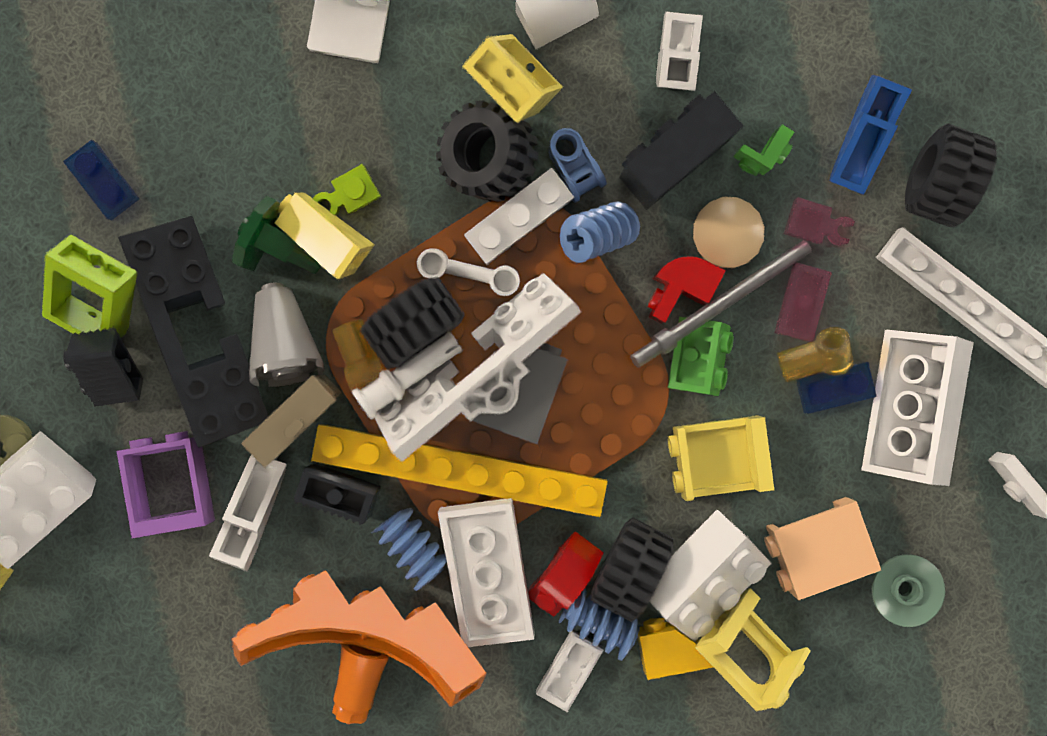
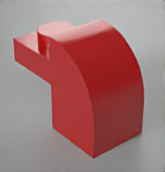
[647,256,726,324]
[528,531,604,617]

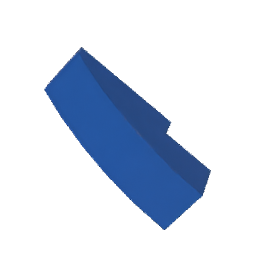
[829,75,912,195]

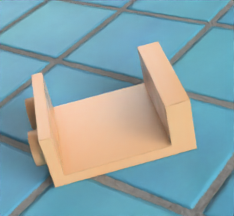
[764,497,881,600]

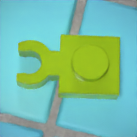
[313,164,381,216]

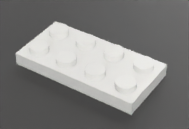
[438,498,535,647]

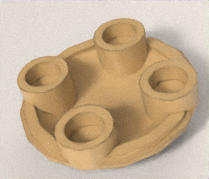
[693,197,764,268]

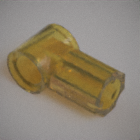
[332,319,387,397]
[776,327,854,382]

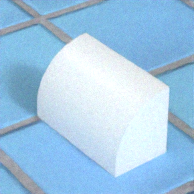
[516,0,599,49]

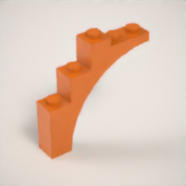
[232,570,487,707]

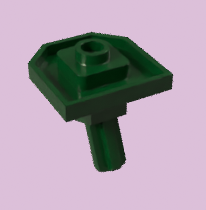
[232,195,322,274]

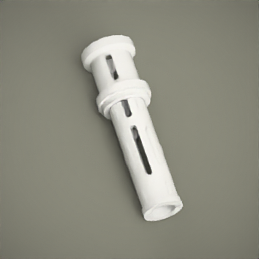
[352,331,463,420]

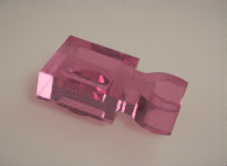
[784,197,855,246]

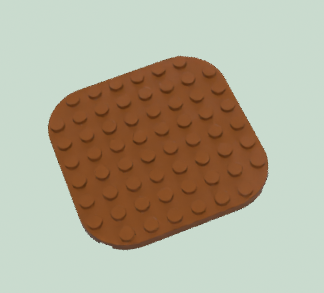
[326,196,669,529]

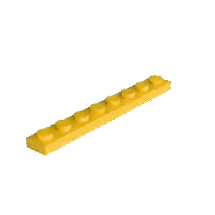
[311,424,608,517]

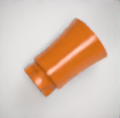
[332,644,390,724]

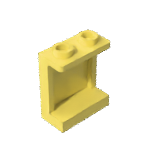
[668,416,774,501]

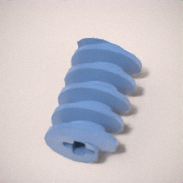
[560,201,640,263]
[371,508,447,591]
[559,588,640,661]

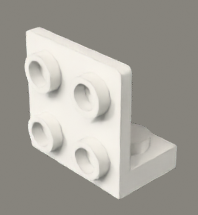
[307,0,390,63]

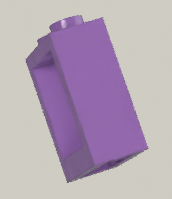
[117,431,215,538]

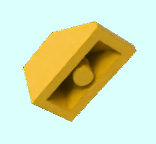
[637,618,714,680]

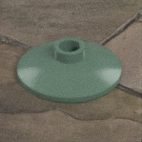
[871,554,945,627]

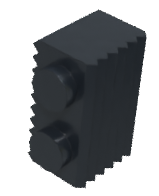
[63,327,143,407]
[294,463,381,525]

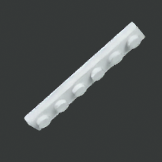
[876,227,1047,388]

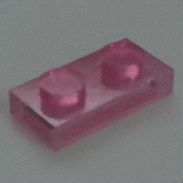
[774,263,832,342]

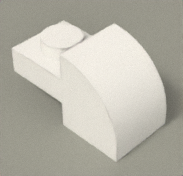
[656,12,703,91]

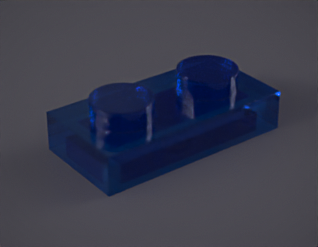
[63,140,140,221]
[796,362,877,414]

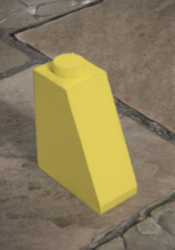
[275,193,375,279]

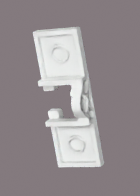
[375,273,581,461]

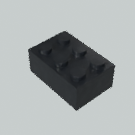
[619,91,744,210]

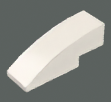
[209,455,287,572]

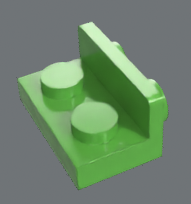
[668,317,734,396]

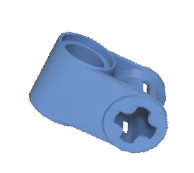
[548,128,607,203]

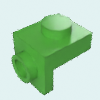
[733,124,794,176]

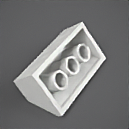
[862,330,974,486]

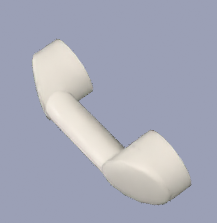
[417,249,520,296]

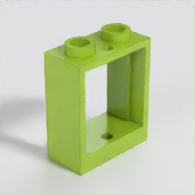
[42,235,137,338]

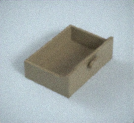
[241,374,342,468]

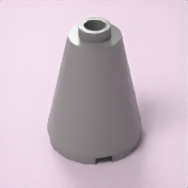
[249,282,325,387]

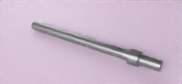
[630,240,811,368]

